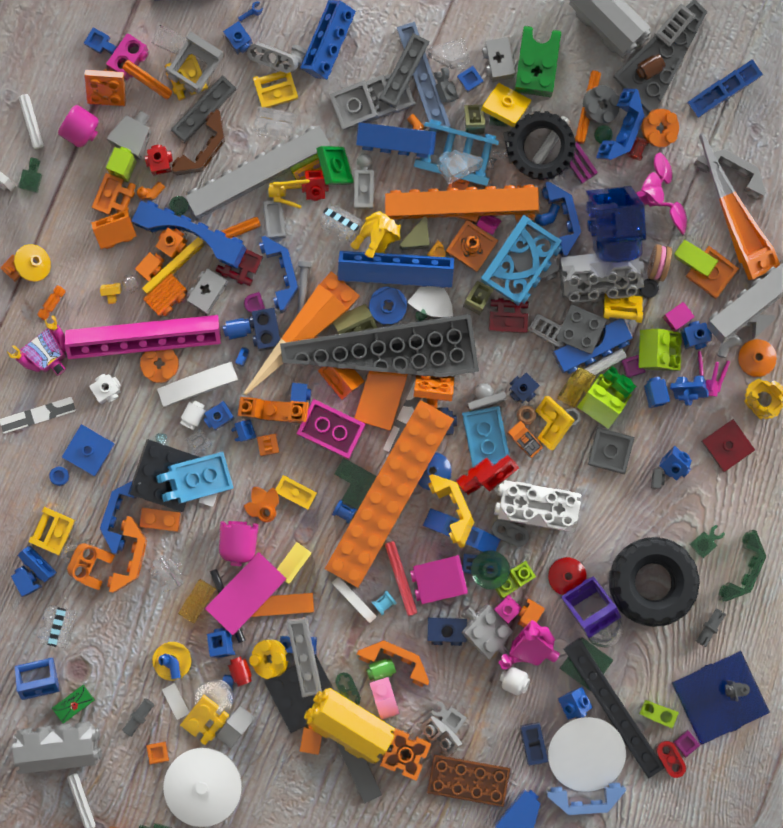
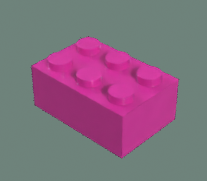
[296,399,366,460]

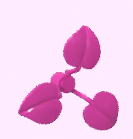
[633,152,687,235]

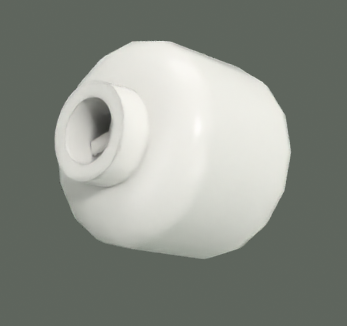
[500,667,530,695]

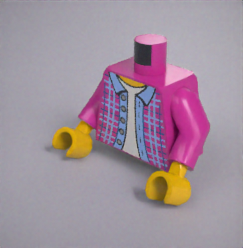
[7,316,66,376]

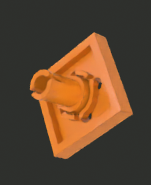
[85,69,126,106]
[446,220,498,273]
[414,375,454,409]

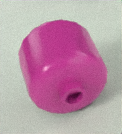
[58,105,99,148]

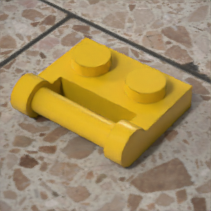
[253,71,299,110]
[603,293,643,323]
[28,507,76,556]

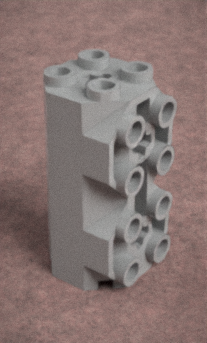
[569,0,651,58]
[559,250,644,303]
[13,721,102,774]

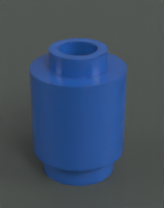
[223,318,252,340]

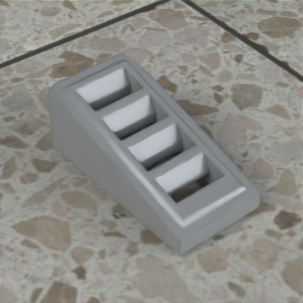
[655,4,695,47]
[528,313,564,349]

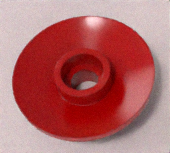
[548,557,587,595]

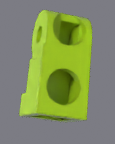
[639,700,679,728]

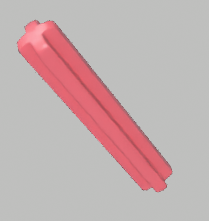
[385,541,417,616]

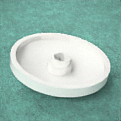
[163,748,242,827]

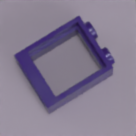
[561,576,621,638]

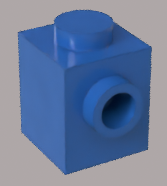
[223,21,253,54]

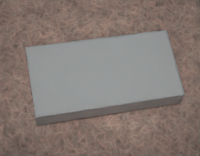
[263,200,286,239]

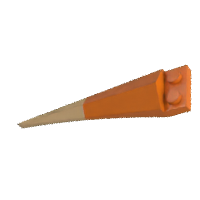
[244,271,360,395]

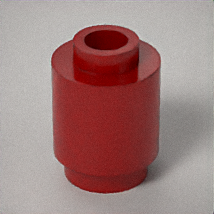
[228,656,252,687]

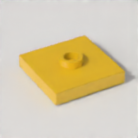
[481,82,531,128]

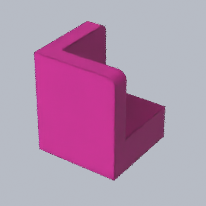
[663,302,695,332]

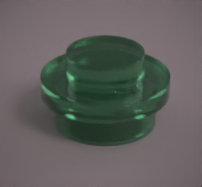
[594,125,613,144]
[169,196,188,215]

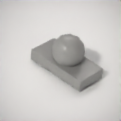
[467,383,507,411]

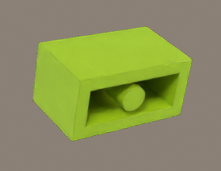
[106,147,137,183]

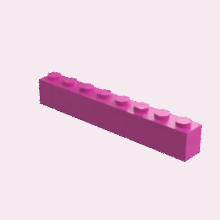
[65,315,221,359]

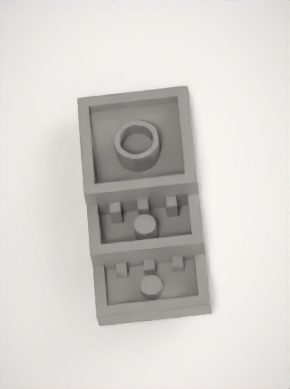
[330,73,416,130]

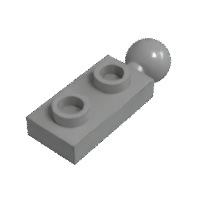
[354,154,374,209]

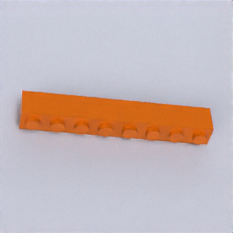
[385,185,539,220]

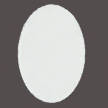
[548,717,626,792]

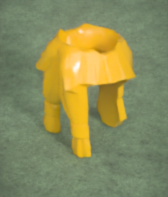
[350,211,401,258]
[744,379,783,420]

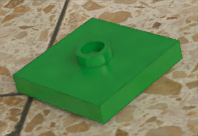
[316,146,354,185]

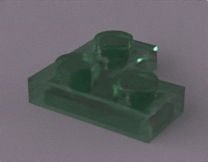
[334,457,377,510]

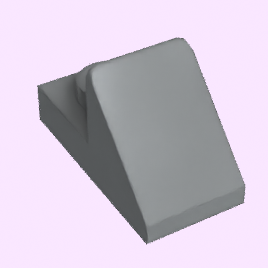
[744,315,776,339]

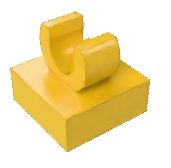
[100,283,122,304]

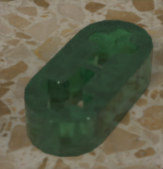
[335,672,361,705]

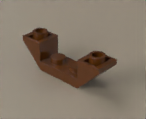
[172,109,225,176]

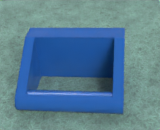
[15,657,60,700]

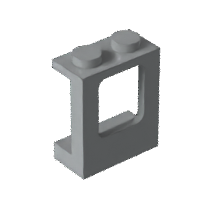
[165,31,224,94]

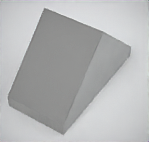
[216,706,255,748]

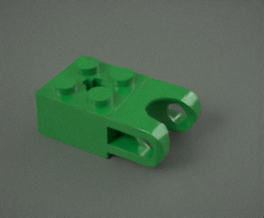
[514,26,561,98]

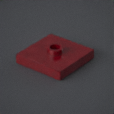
[701,419,755,472]

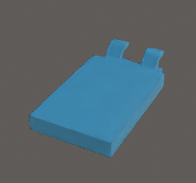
[156,452,234,504]

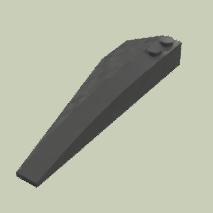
[280,314,479,377]

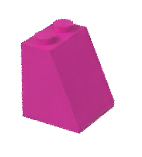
[410,555,468,604]

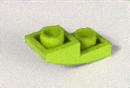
[491,561,536,599]

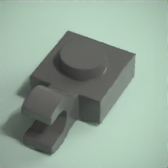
[434,67,459,103]

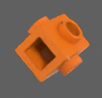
[155,228,188,259]

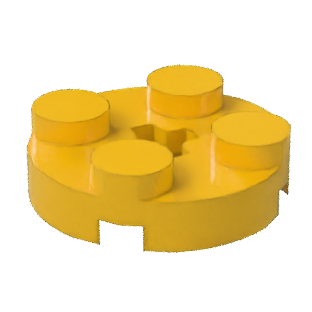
[249,640,288,679]
[152,642,192,681]

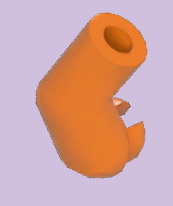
[137,181,166,200]

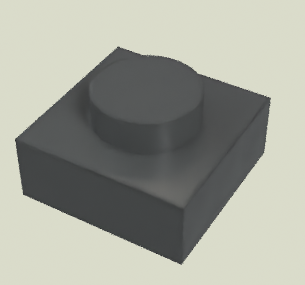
[651,468,665,489]

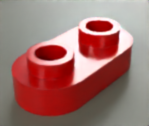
[656,741,686,778]

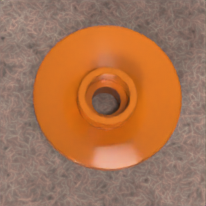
[738,339,777,377]

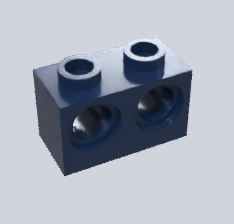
[249,308,280,351]
[520,722,548,766]

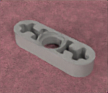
[247,43,298,73]

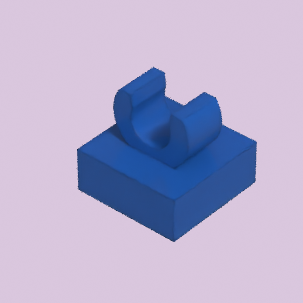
[457,66,483,93]
[231,420,257,442]

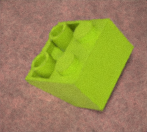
[639,328,682,371]
[577,373,632,429]

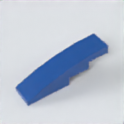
[688,59,763,118]

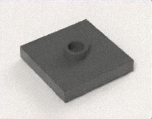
[587,427,635,475]

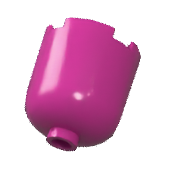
[219,521,259,566]

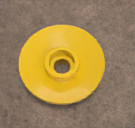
[14,244,51,282]

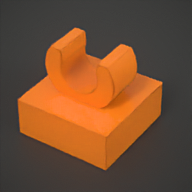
[0,255,20,282]
[257,433,279,456]

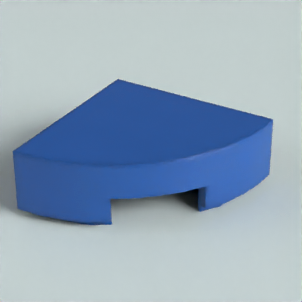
[235,347,249,367]

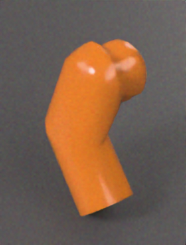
[407,114,424,130]

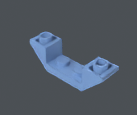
[546,783,626,815]

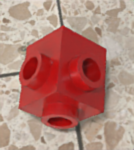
[145,145,173,176]
[301,170,329,201]

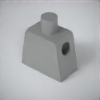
[107,111,151,160]

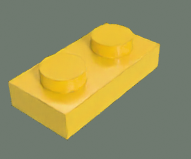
[275,475,317,510]

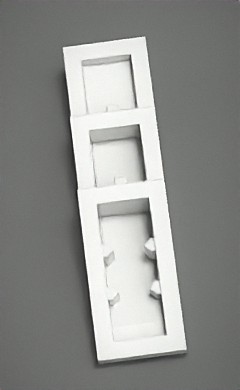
[157,362,238,407]

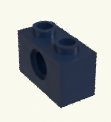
[427,617,467,646]

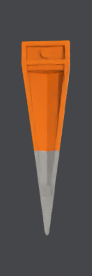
[699,133,780,280]

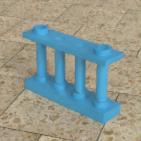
[414,119,499,186]

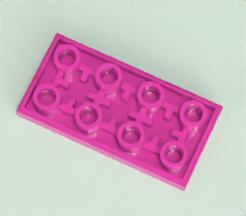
[205,552,287,635]

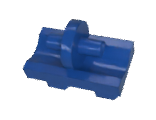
[670,375,709,406]

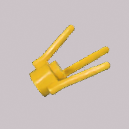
[268,179,310,209]

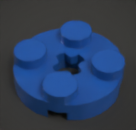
[369,287,407,325]

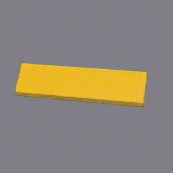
[142,237,204,295]

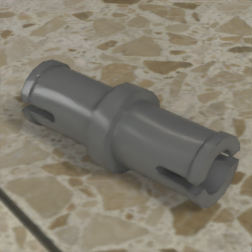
[696,608,726,647]
[122,698,155,737]

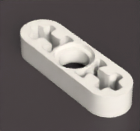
[332,577,377,623]

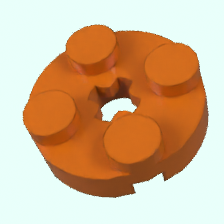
[641,109,679,147]
[140,349,179,383]

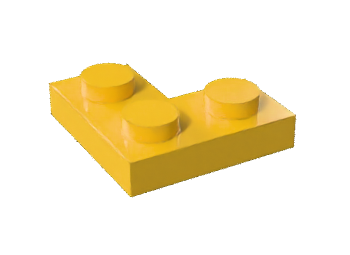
[535,396,575,450]

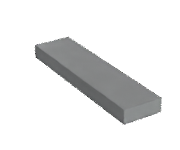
[287,617,322,698]

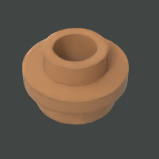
[517,406,536,425]

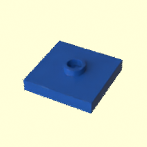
[62,424,115,477]

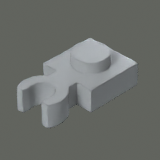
[431,701,467,734]

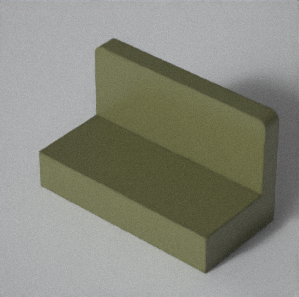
[333,304,377,334]

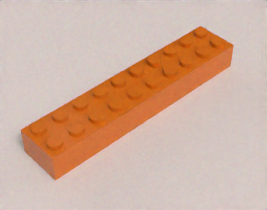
[325,400,454,588]

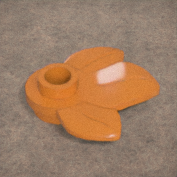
[244,487,279,523]

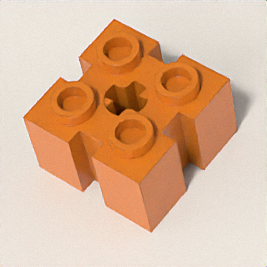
[380,728,431,781]

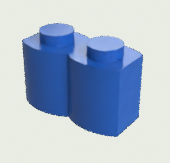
[644,377,670,408]

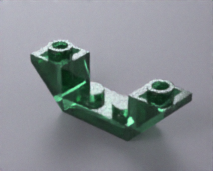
[718,529,767,602]

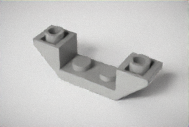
[694,149,766,200]

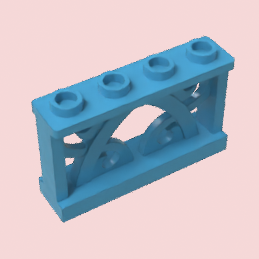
[480,215,562,306]

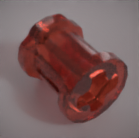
[626,136,649,161]

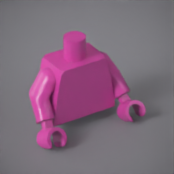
[499,620,560,670]

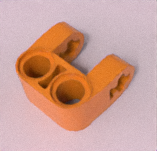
[67,543,115,590]

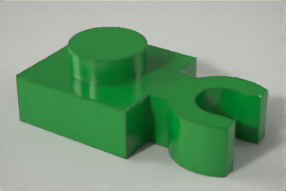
[603,366,637,399]

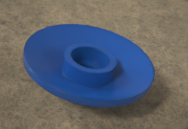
[418,452,452,490]

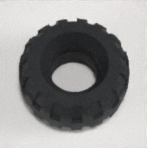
[609,537,700,627]

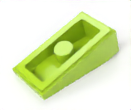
[674,240,718,277]

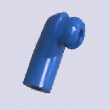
[535,203,560,226]
[158,654,181,679]

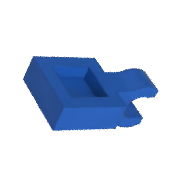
[84,27,117,55]

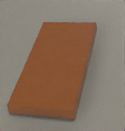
[427,754,510,807]

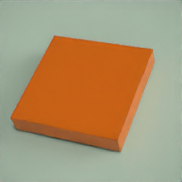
[685,246,739,299]

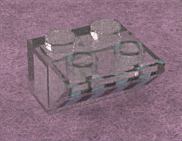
[319,202,364,244]
[37,605,78,649]

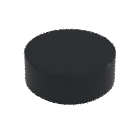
[639,279,659,299]

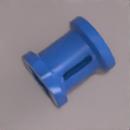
[332,500,357,524]

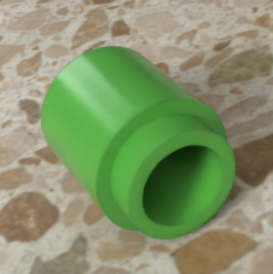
[366,658,396,681]

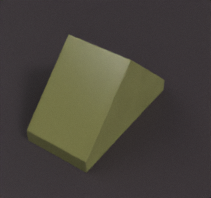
[464,104,485,134]
[399,216,429,250]
[463,281,494,315]

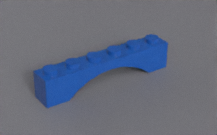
[131,201,247,269]

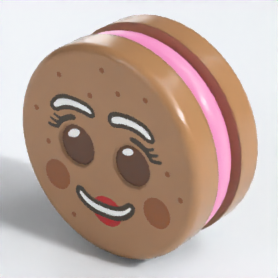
[647,244,672,282]

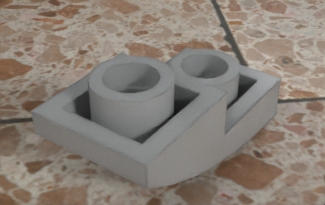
[420,716,463,756]

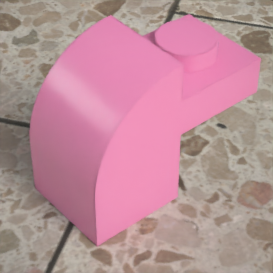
[370,677,400,720]

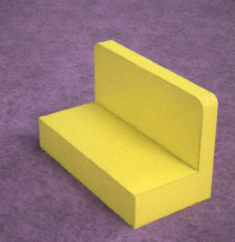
[277,542,312,585]

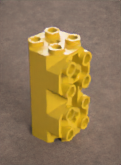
[304,688,395,764]

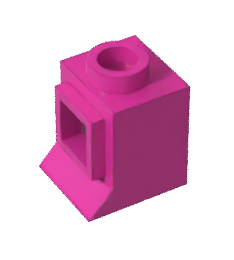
[494,595,522,624]

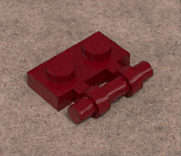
[215,249,263,286]
[489,298,529,333]

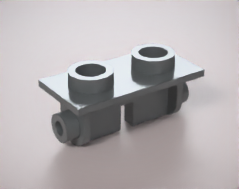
[725,680,750,702]

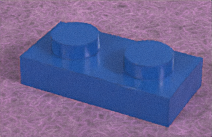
[17,545,57,583]

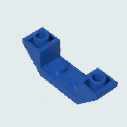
[596,89,644,160]
[542,181,581,257]
[259,236,298,313]
[100,480,137,554]
[423,508,501,557]

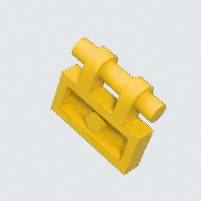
[165,54,208,100]
[180,695,229,745]

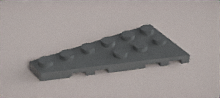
[613,0,707,113]

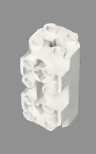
[494,480,581,533]

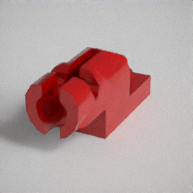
[456,455,519,496]

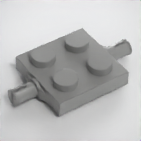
[461,604,513,660]

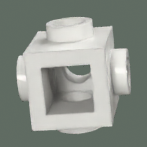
[89,374,121,404]

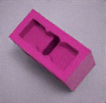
[106,33,148,81]

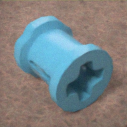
[371,590,397,616]

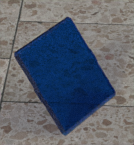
[672,651,770,745]

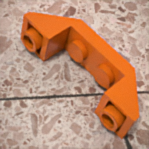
[238,397,309,423]
[107,516,147,593]
[357,640,429,687]

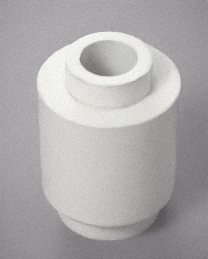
[180,400,206,430]

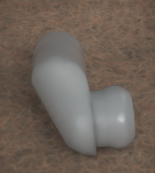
[717,334,742,358]

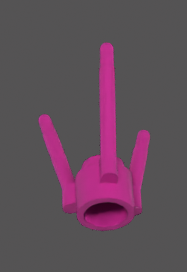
[698,351,730,397]

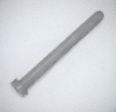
[298,261,312,314]

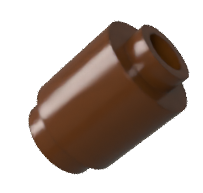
[636,54,666,80]

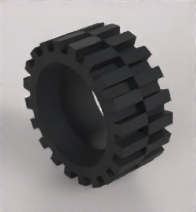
[508,111,576,180]

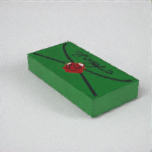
[52,685,95,724]

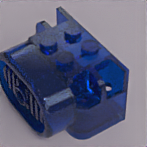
[586,186,646,262]

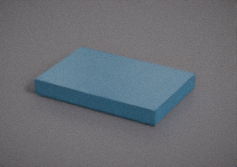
[462,406,509,468]

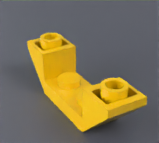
[428,474,474,548]

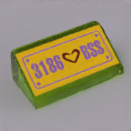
[290,154,322,180]

